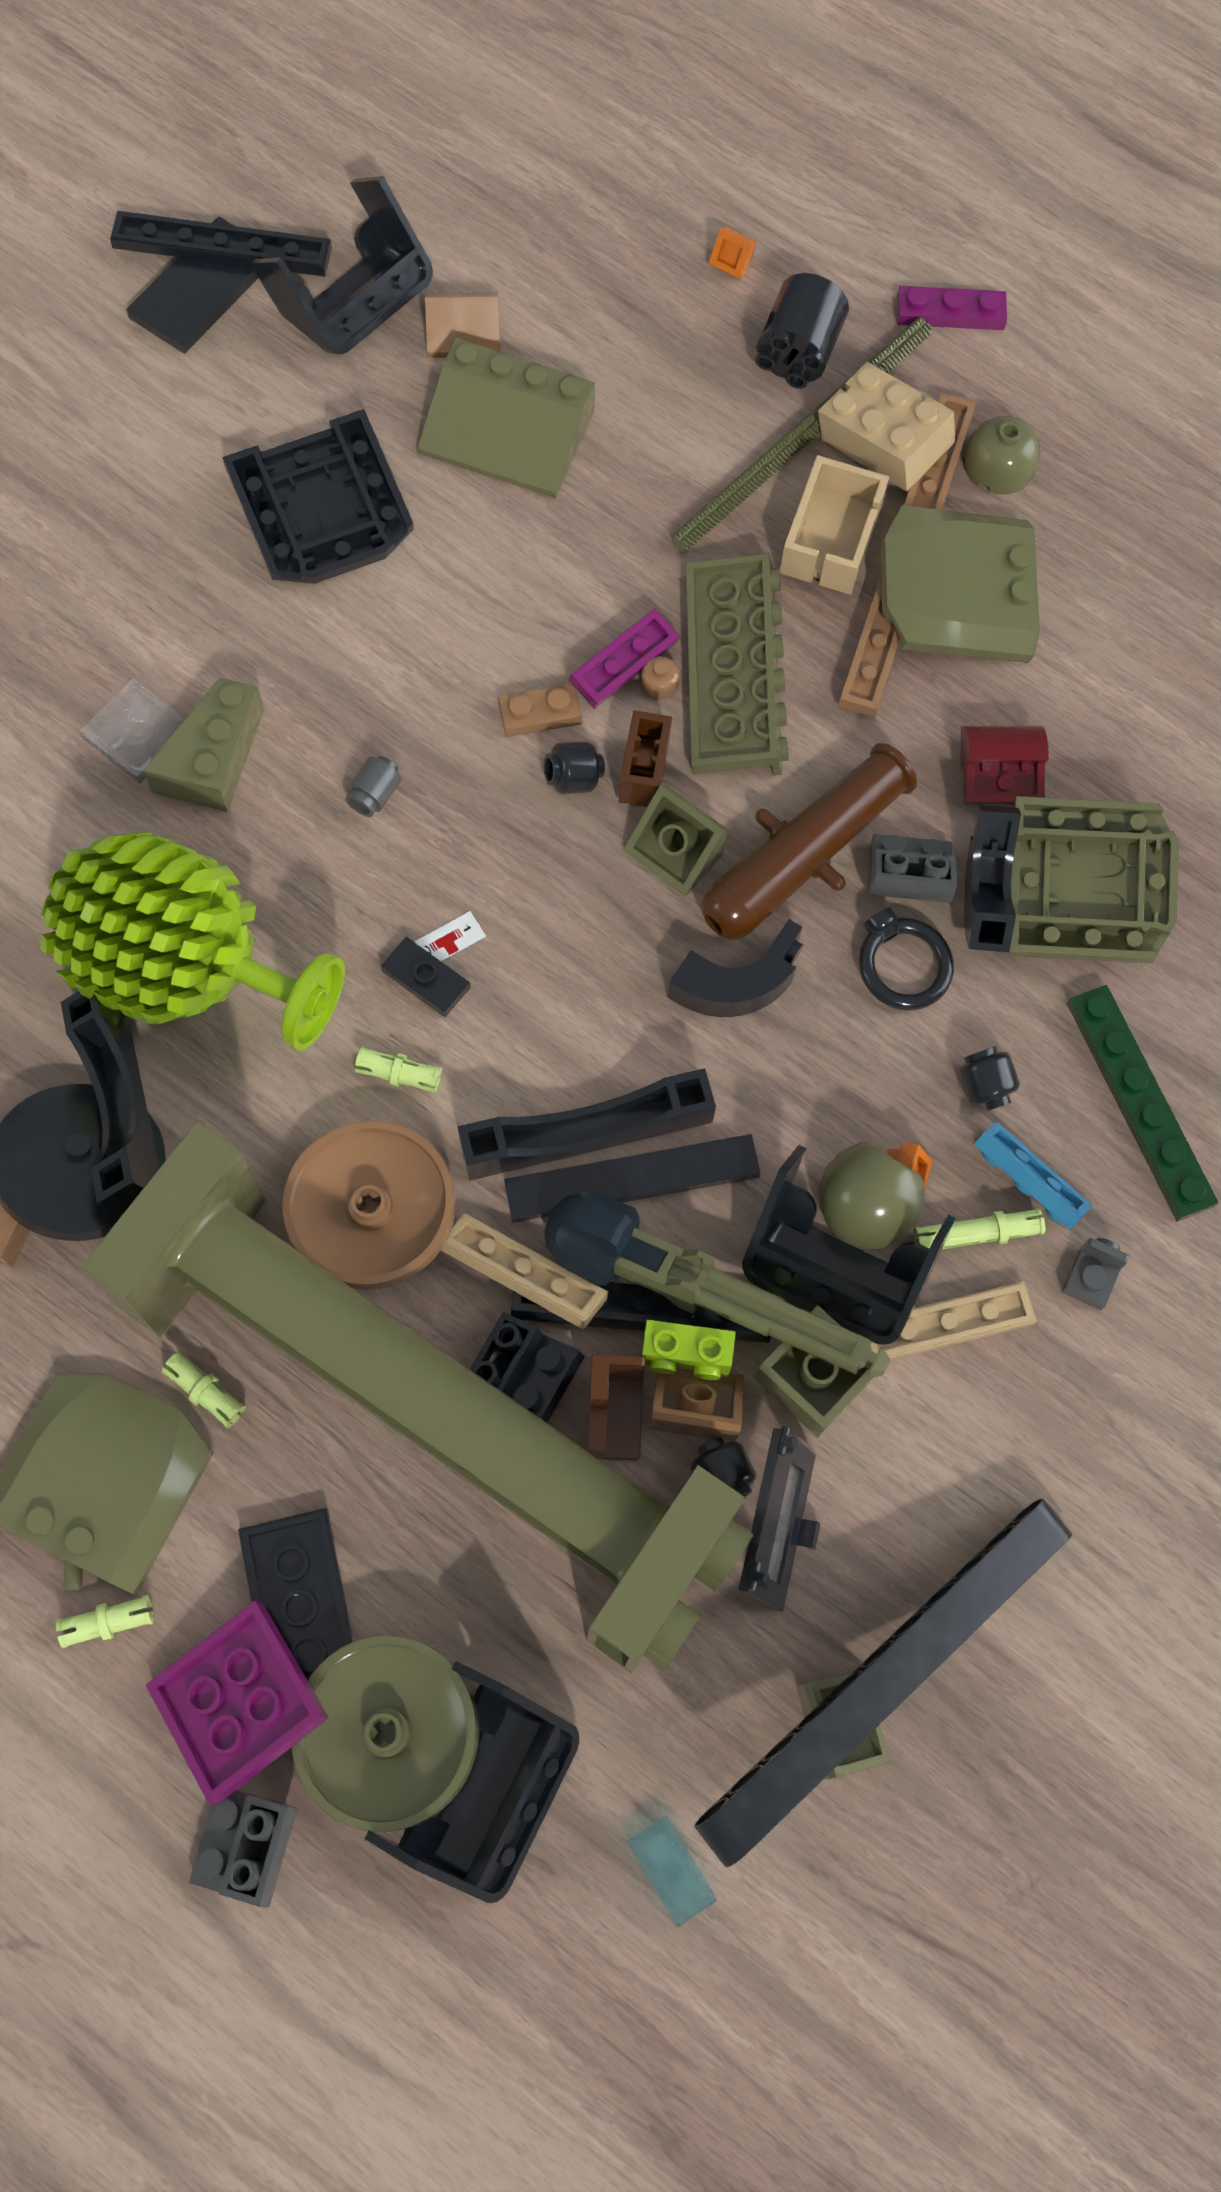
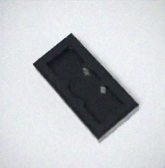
[381,936,471,1017]

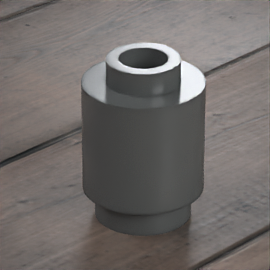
[345,756,401,817]

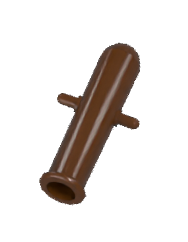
[701,743,917,940]

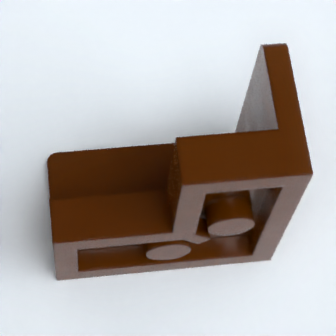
[588,1355,646,1460]

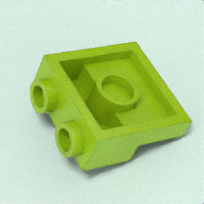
[641,1320,736,1380]

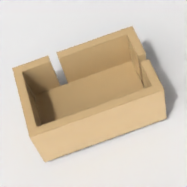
[818,362,955,491]
[780,455,890,595]

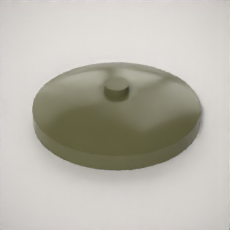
[292,1635,479,1832]

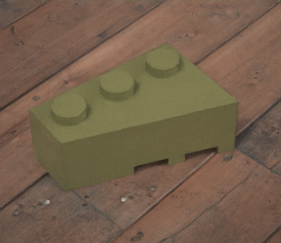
[143,677,264,812]

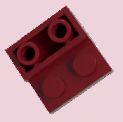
[961,726,1049,804]

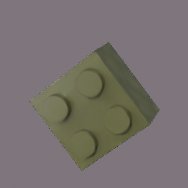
[754,1305,874,1438]

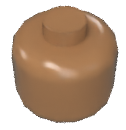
[640,657,680,700]

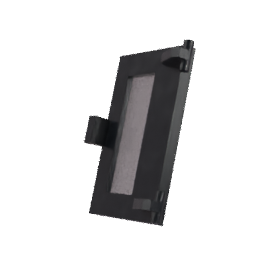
[738,1426,821,1612]

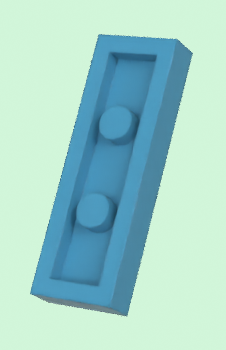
[974,1122,1093,1230]

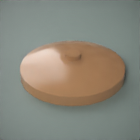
[282,1120,456,1289]

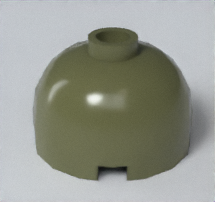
[963,416,1040,494]

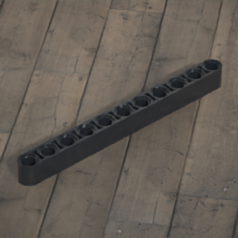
[694,1498,1072,1868]

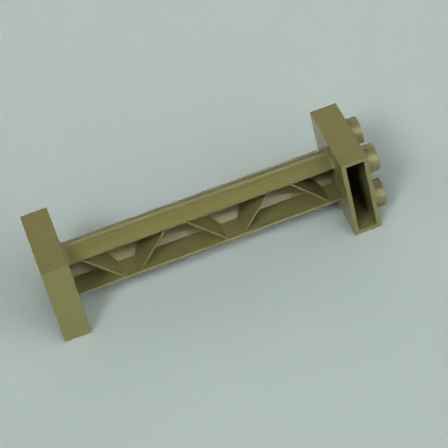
[81,1121,753,1673]

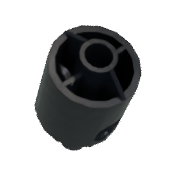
[755,273,849,389]

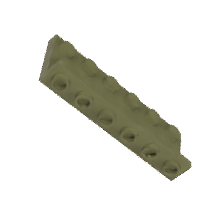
[686,553,788,775]

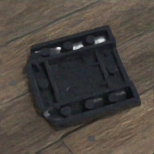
[222,409,414,584]

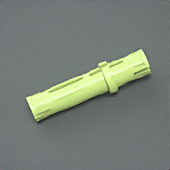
[914,1208,1046,1250]

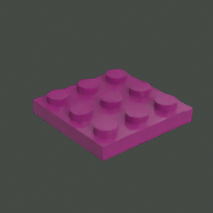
[146,1600,329,1805]

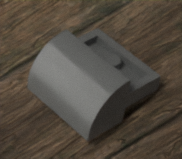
[868,834,957,903]
[189,1790,297,1907]

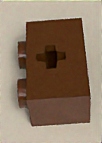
[618,710,672,807]

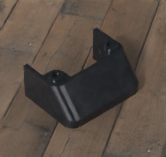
[250,176,433,354]
[742,1145,956,1345]
[364,1661,579,1903]

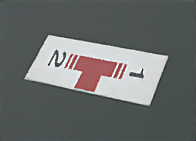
[414,911,486,961]

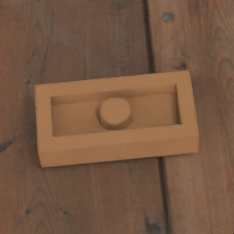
[498,683,582,737]

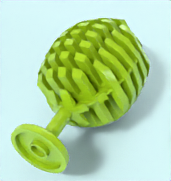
[40,832,345,1051]

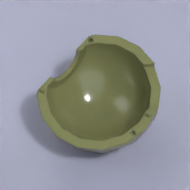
[819,1142,924,1250]

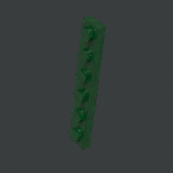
[1067,985,1219,1222]

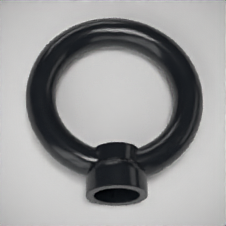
[859,908,954,1011]

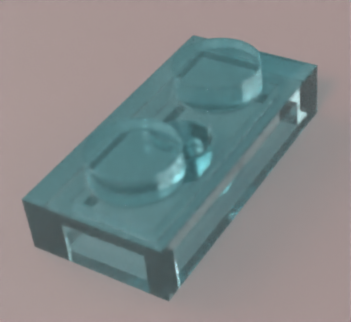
[626,1815,717,1928]

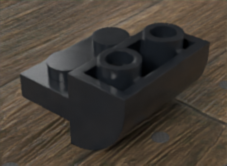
[470,1312,585,1423]

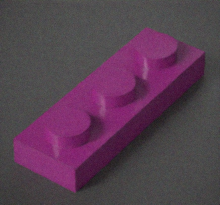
[897,286,1007,330]
[569,608,680,709]

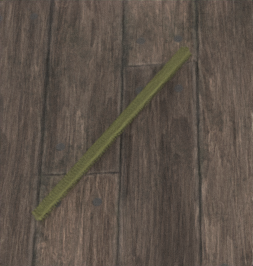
[671,316,932,554]

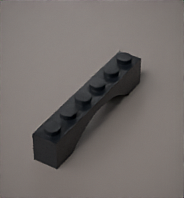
[61,990,159,1217]
[457,1068,716,1181]

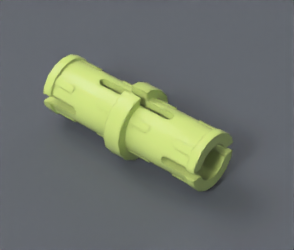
[355,1047,442,1094]
[162,1351,246,1428]
[56,1595,154,1649]

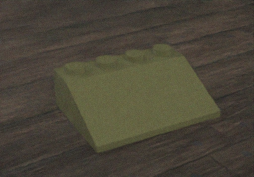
[417,338,595,498]

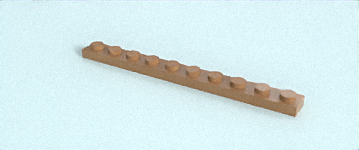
[838,393,976,717]

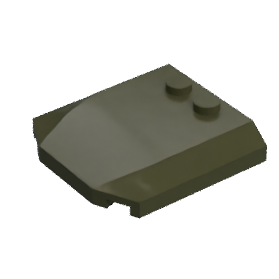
[880,505,1040,663]
[1008,796,1179,964]
[0,1374,213,1596]

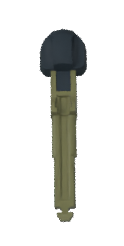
[544,1191,890,1378]

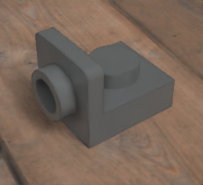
[1062,1238,1130,1310]

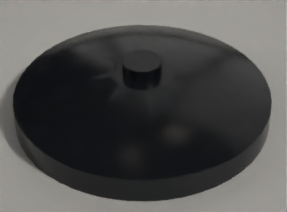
[0,1084,166,1241]

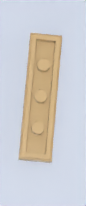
[441,1213,608,1330]
[869,1281,1037,1360]

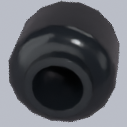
[544,741,605,794]
[959,1046,1020,1110]
[691,1437,757,1497]

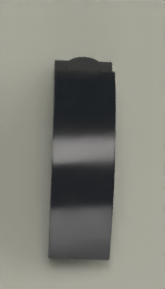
[964,805,1021,952]
[667,919,804,1017]

